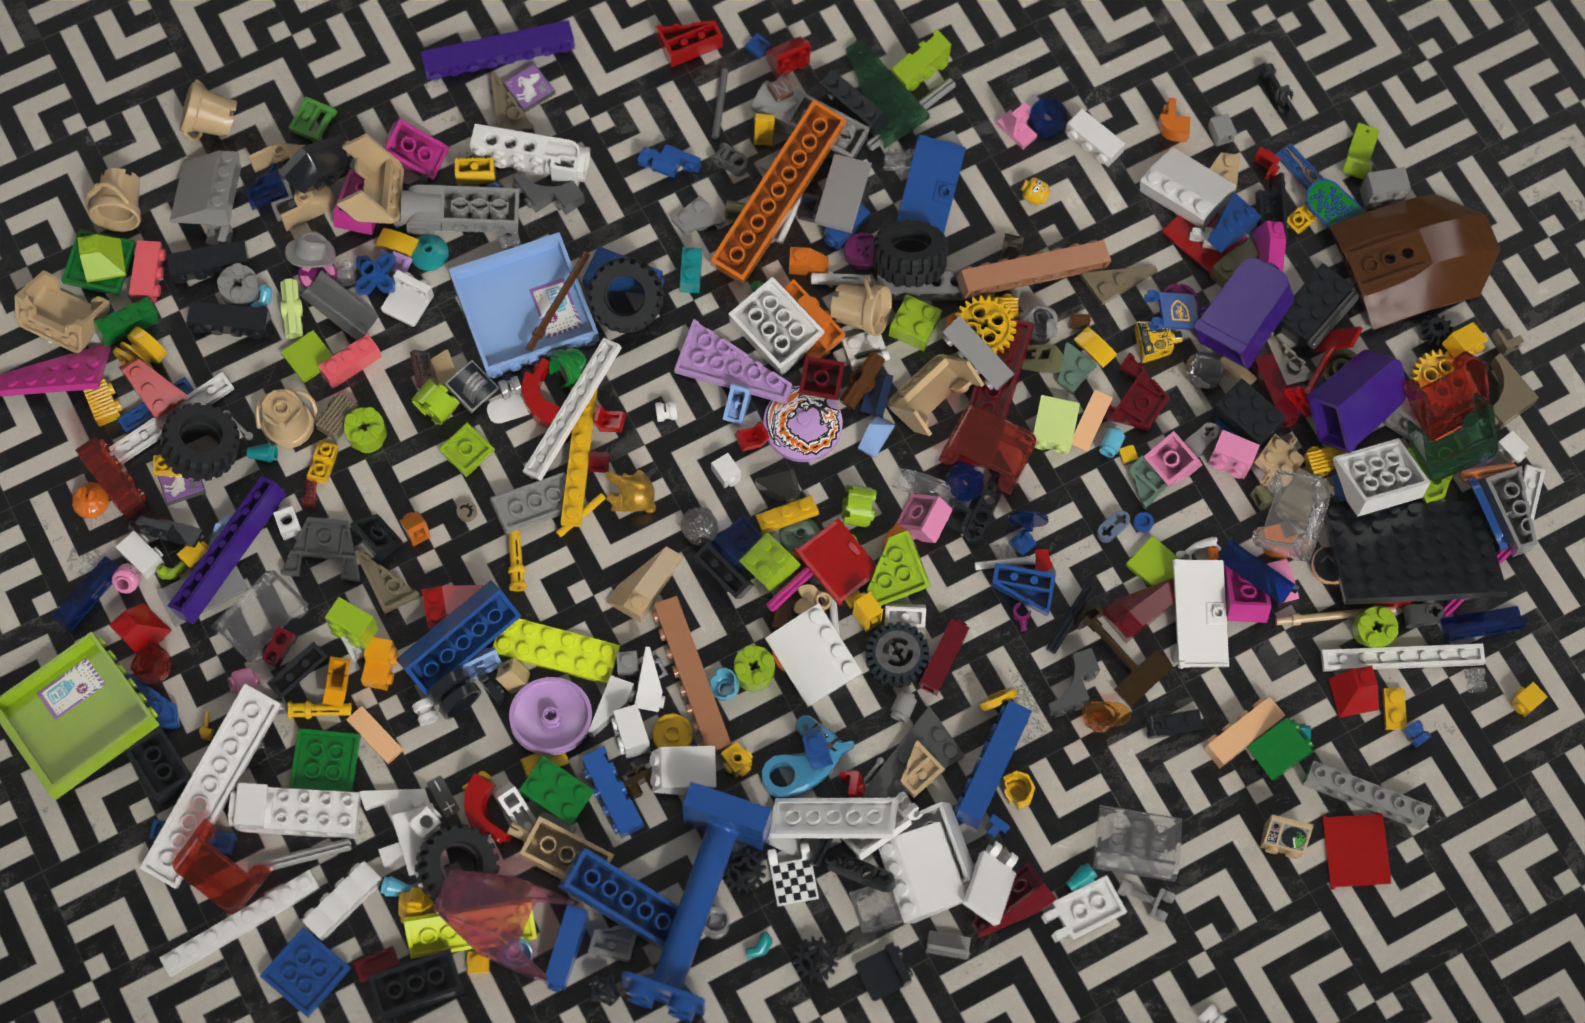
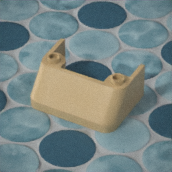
[337,133,404,224]
[248,143,336,231]
[887,354,985,436]

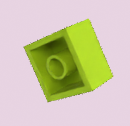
[889,294,942,351]
[739,532,801,594]
[325,597,379,650]

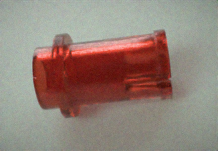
[301,480,318,507]

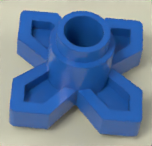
[356,253,396,296]

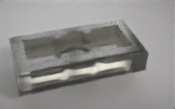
[410,350,436,389]

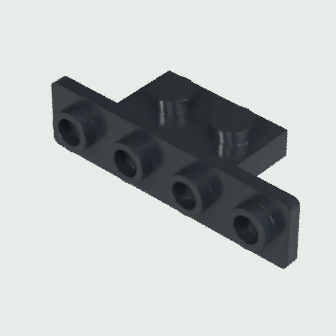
[1255,172,1289,243]
[128,512,204,548]

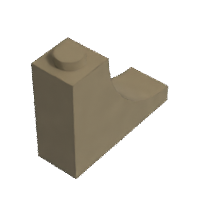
[1486,353,1539,430]

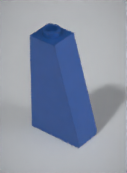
[582,246,665,294]
[544,904,590,992]

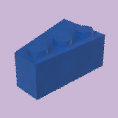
[1207,192,1262,253]
[991,563,1056,617]

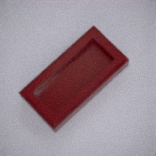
[353,946,401,983]

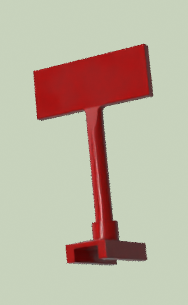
[1282,326,1363,417]

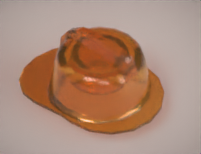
[1082,702,1131,733]

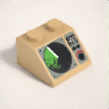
[1260,815,1313,859]

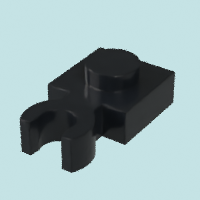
[477,671,505,706]

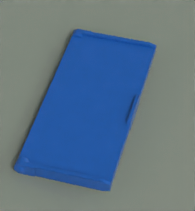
[897,135,966,234]

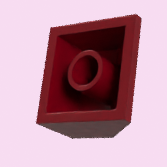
[799,356,845,401]

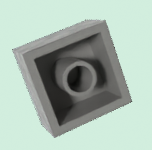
[1359,167,1411,210]

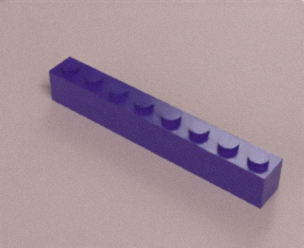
[421,20,575,80]
[168,476,286,624]

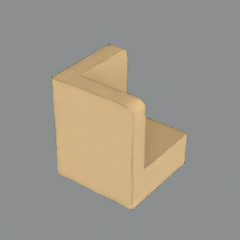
[496,657,530,694]

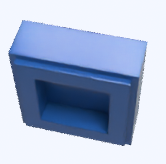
[745,33,771,59]

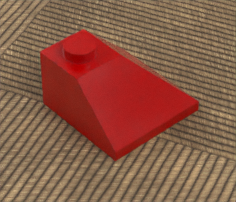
[109,603,172,659]
[1328,665,1379,718]

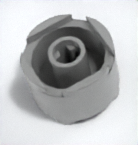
[217,263,260,307]

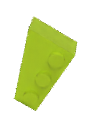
[891,29,951,93]

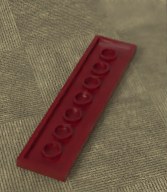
[952,319,1035,470]

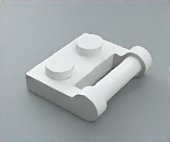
[841,332,890,371]

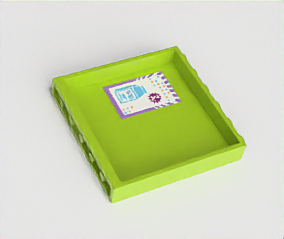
[0,632,160,800]

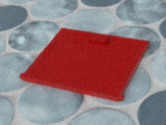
[1162,212,1248,274]
[794,518,877,606]
[1322,814,1392,890]

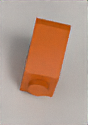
[789,247,829,275]
[400,511,431,547]

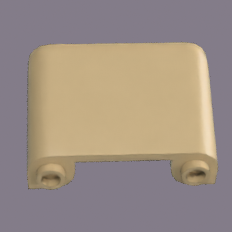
[15,270,110,353]

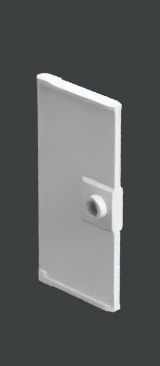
[1172,559,1229,669]

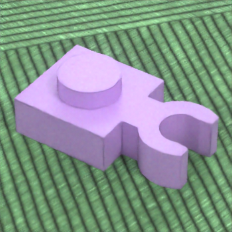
[376,249,413,273]

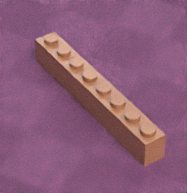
[957,240,1111,299]
[652,596,732,756]

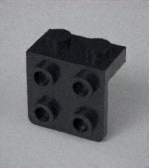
[855,942,913,1001]

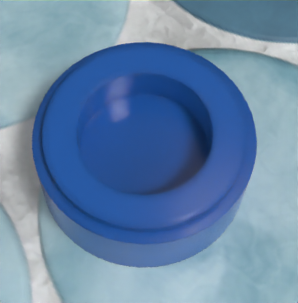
[1133,512,1154,533]

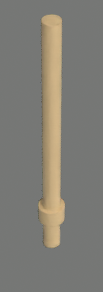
[1275,606,1396,626]

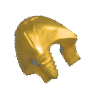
[605,470,656,514]

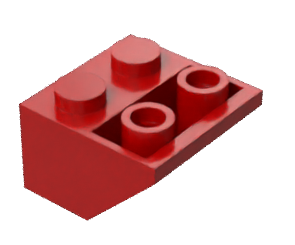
[766,36,811,78]

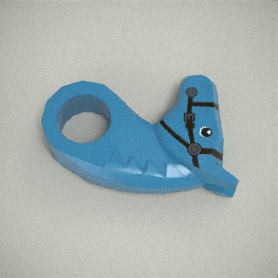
[762,715,855,798]

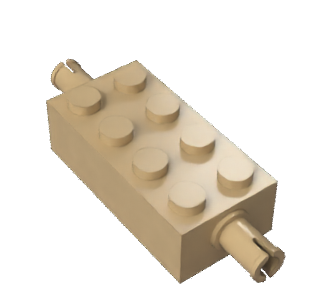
[507,816,614,879]

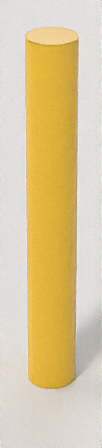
[556,493,606,537]

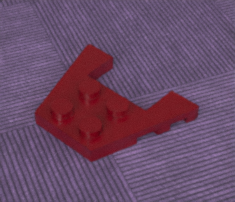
[1103,352,1170,431]

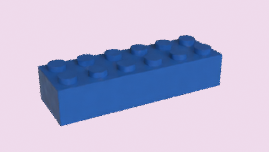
[395,580,521,696]
[954,700,1032,830]
[558,848,678,950]

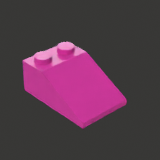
[382,119,450,181]
[333,169,376,235]
[1223,561,1272,623]

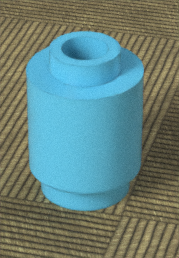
[1099,427,1125,458]

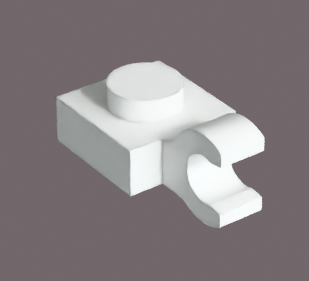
[1189,227,1217,250]

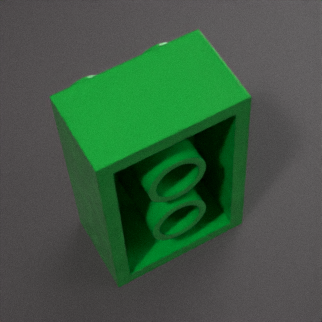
[518,756,595,826]

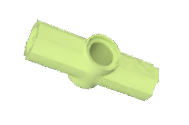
[280,278,303,340]

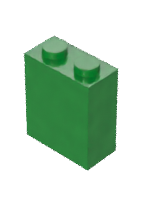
[1247,718,1314,781]

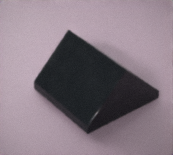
[350,514,403,562]

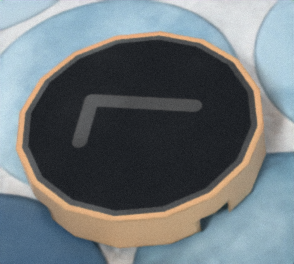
[1311,545,1339,585]

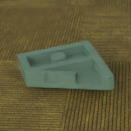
[1057,342,1097,395]
[1128,455,1168,509]

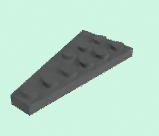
[862,706,965,798]

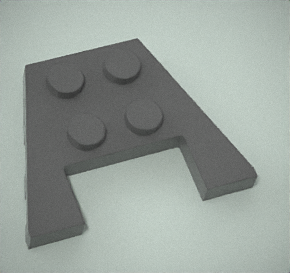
[280,517,360,582]

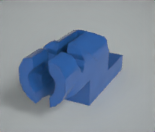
[638,144,701,178]

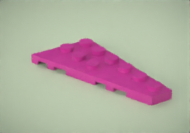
[0,344,111,396]

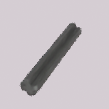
[1307,290,1359,349]

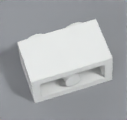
[116,531,165,580]

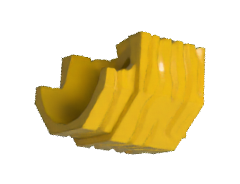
[1001,771,1035,810]
[398,887,435,924]

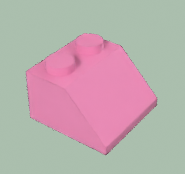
[1144,431,1202,487]
[895,494,953,543]

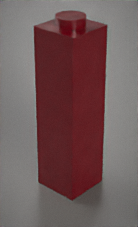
[1251,353,1300,428]
[919,619,970,696]

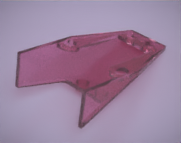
[432,870,579,981]

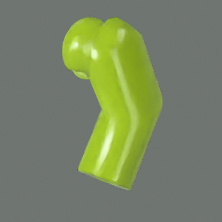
[156,561,188,580]

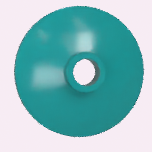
[411,235,449,271]

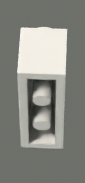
[1065,109,1125,167]

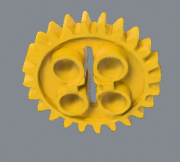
[953,295,1016,355]
[1409,349,1474,412]

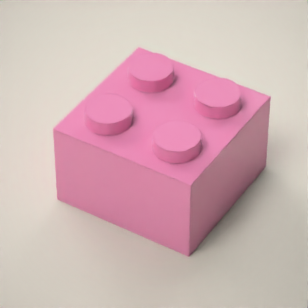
[1208,430,1260,479]

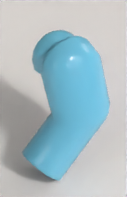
[250,284,272,308]

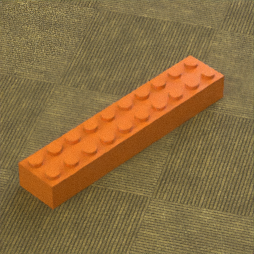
[710,100,847,285]

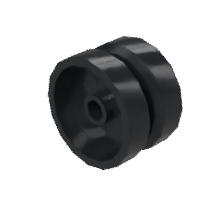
[428,668,481,719]

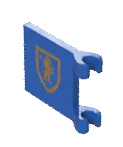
[1144,289,1199,330]

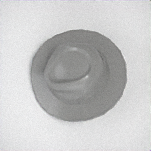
[285,231,336,268]

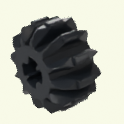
[1419,313,1454,347]

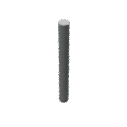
[712,68,729,139]

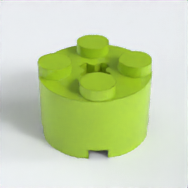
[411,379,460,425]
[344,407,387,453]
[841,484,877,527]
[1352,606,1398,648]
[734,645,775,692]

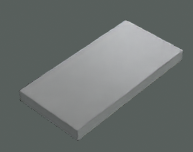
[814,154,872,233]
[490,472,566,535]
[157,566,249,627]

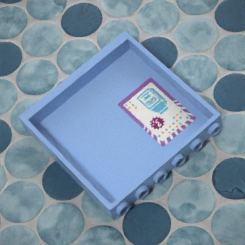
[449,233,599,378]

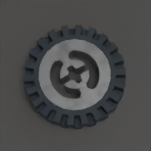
[866,622,929,688]

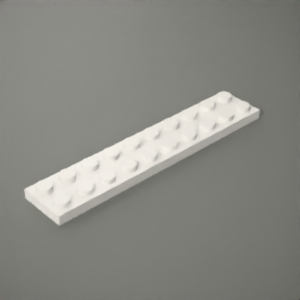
[140,684,282,889]

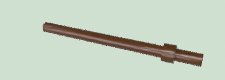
[525,252,590,352]

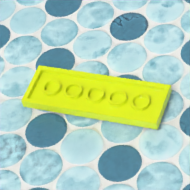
[492,618,620,685]
[404,898,537,959]

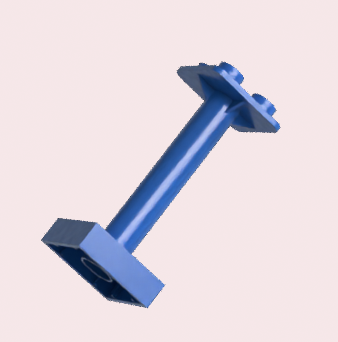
[621,782,772,1022]

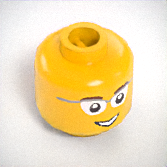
[1020,177,1050,206]

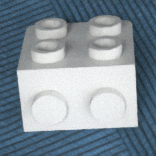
[381,270,434,327]

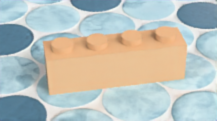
[1204,697,1286,768]

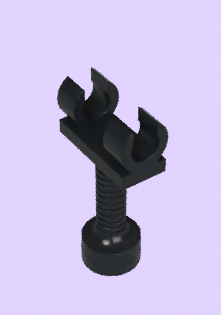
[1260,63,1293,114]

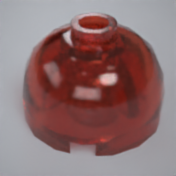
[130,642,172,685]

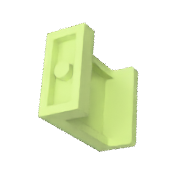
[1031,395,1080,454]

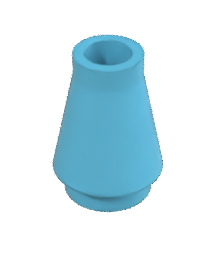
[380,876,413,897]

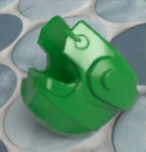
[549,348,588,389]

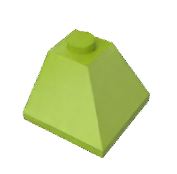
[77,234,127,283]

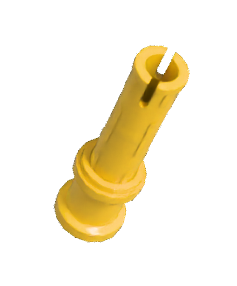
[508,530,527,592]
[288,701,352,719]

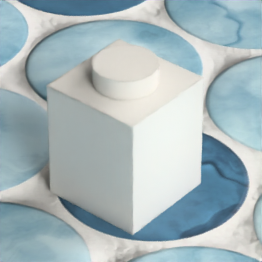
[711,453,741,488]

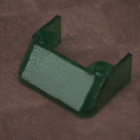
[1406,393,1498,482]

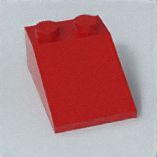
[422,585,484,631]

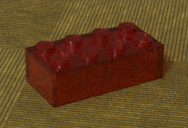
[75,436,147,521]

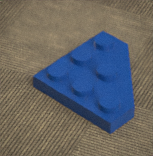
[125,674,180,731]

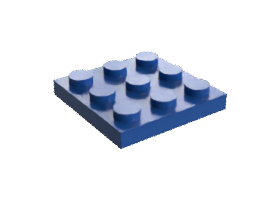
[260,927,351,1018]

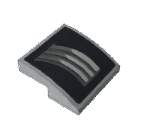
[444,360,499,414]

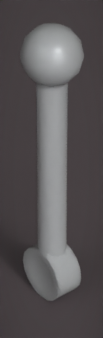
[223,410,253,441]
[864,757,884,784]

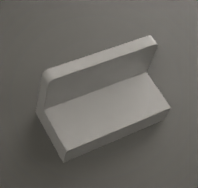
[926,930,971,960]

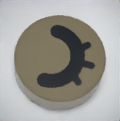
[457,501,477,522]

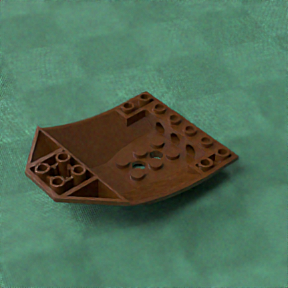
[1329,194,1501,331]

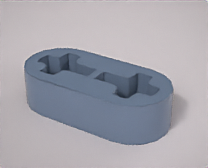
[1097,510,1130,543]

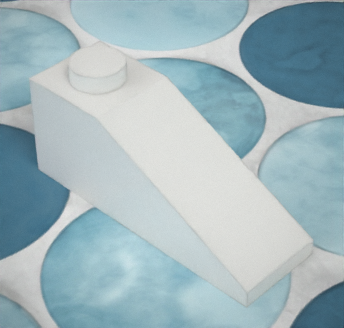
[634,646,665,712]
[588,675,637,738]
[493,782,537,830]

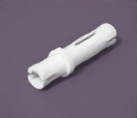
[811,271,870,287]

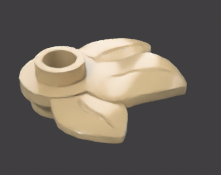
[794,584,831,615]

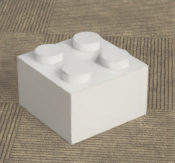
[611,704,650,760]

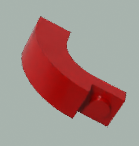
[522,358,560,429]
[464,773,513,843]

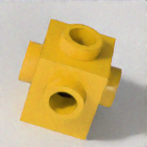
[721,742,753,778]

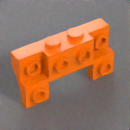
[784,279,846,359]

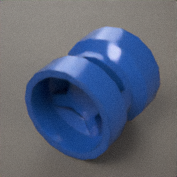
[1403,720,1432,748]

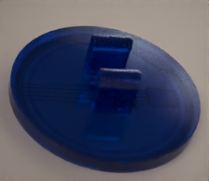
[1008,511,1049,532]

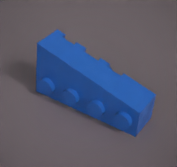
[581,746,644,839]

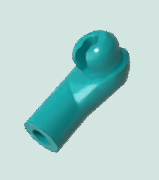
[745,932,772,959]

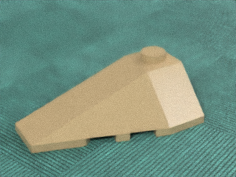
[607,546,683,623]

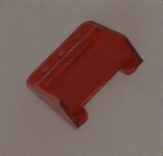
[1403,351,1490,441]
[938,405,1037,495]
[172,816,275,914]

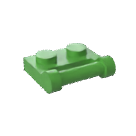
[288,97,337,143]

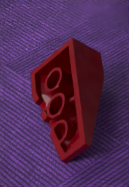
[1101,578,1175,643]
[970,862,1056,938]

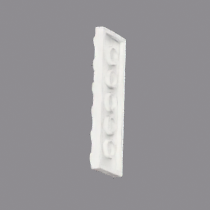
[769,798,898,838]

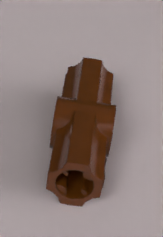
[840,351,885,410]

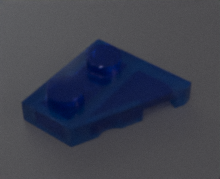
[245,162,288,210]

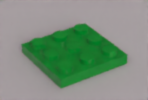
[61,229,136,296]
[289,728,361,792]

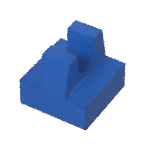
[1008,529,1037,557]
[987,814,1011,839]

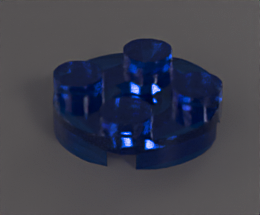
[1029,98,1067,137]
[945,462,984,502]

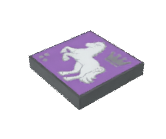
[503,63,556,113]
[158,476,206,506]

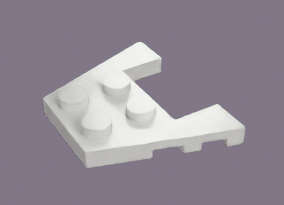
[359,789,430,869]

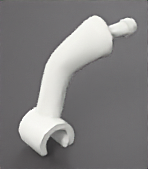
[1176,537,1221,560]

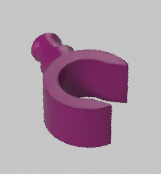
[1012,602,1031,631]

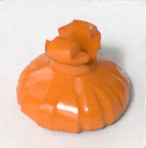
[72,482,110,519]

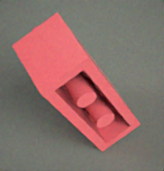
[129,240,166,303]
[318,333,381,389]

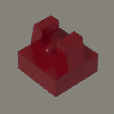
[589,450,609,473]

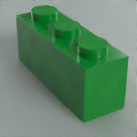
[94,297,158,348]

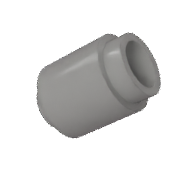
[890,691,917,723]

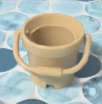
[180,80,237,142]
[86,168,141,232]
[831,276,892,336]
[255,388,318,449]

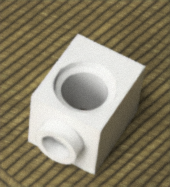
[1493,430,1529,463]
[273,506,301,540]
[408,807,442,840]

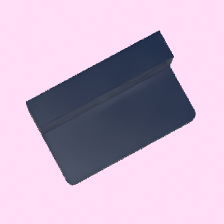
[860,374,893,418]

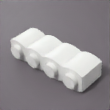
[303,861,383,941]

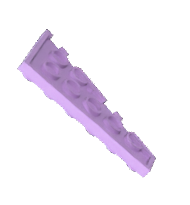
[674,319,793,404]

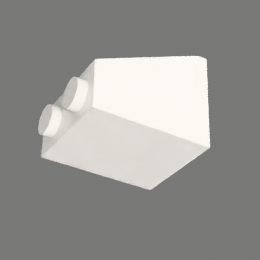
[650,746,716,795]

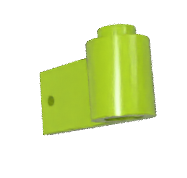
[1342,122,1380,180]

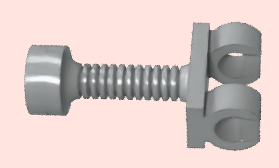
[1117,878,1176,922]

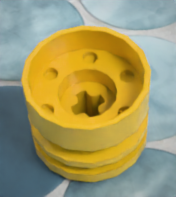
[113,327,167,369]

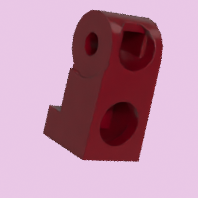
[262,626,298,668]

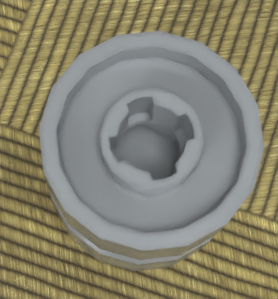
[703,906,729,939]

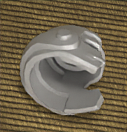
[1019,304,1058,344]

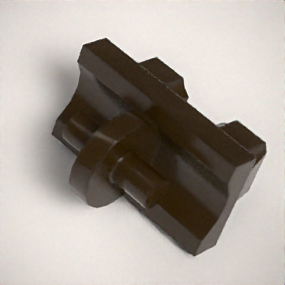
[623,762,652,800]

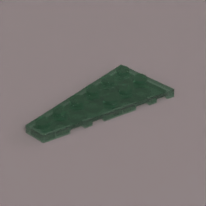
[846,38,930,149]

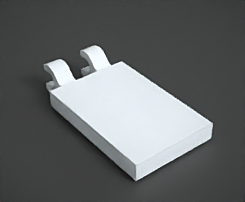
[842,791,922,860]
[392,803,450,888]
[963,841,1018,926]
[1041,875,1127,943]

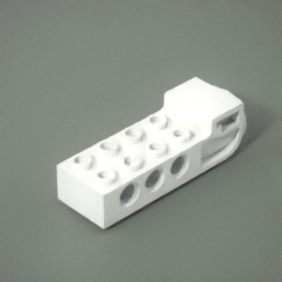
[470,124,590,188]
[228,783,361,839]

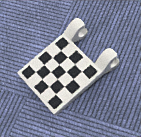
[767,843,819,907]

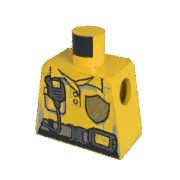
[1134,322,1183,363]

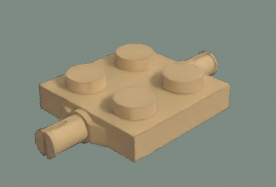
[1254,434,1305,487]

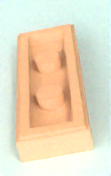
[1072,390,1113,452]
[346,706,404,764]

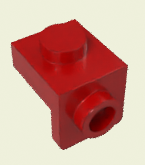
[1254,147,1281,181]
[593,405,626,432]
[734,422,769,451]
[839,770,866,798]

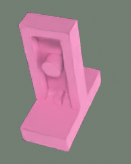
[996,102,1037,149]

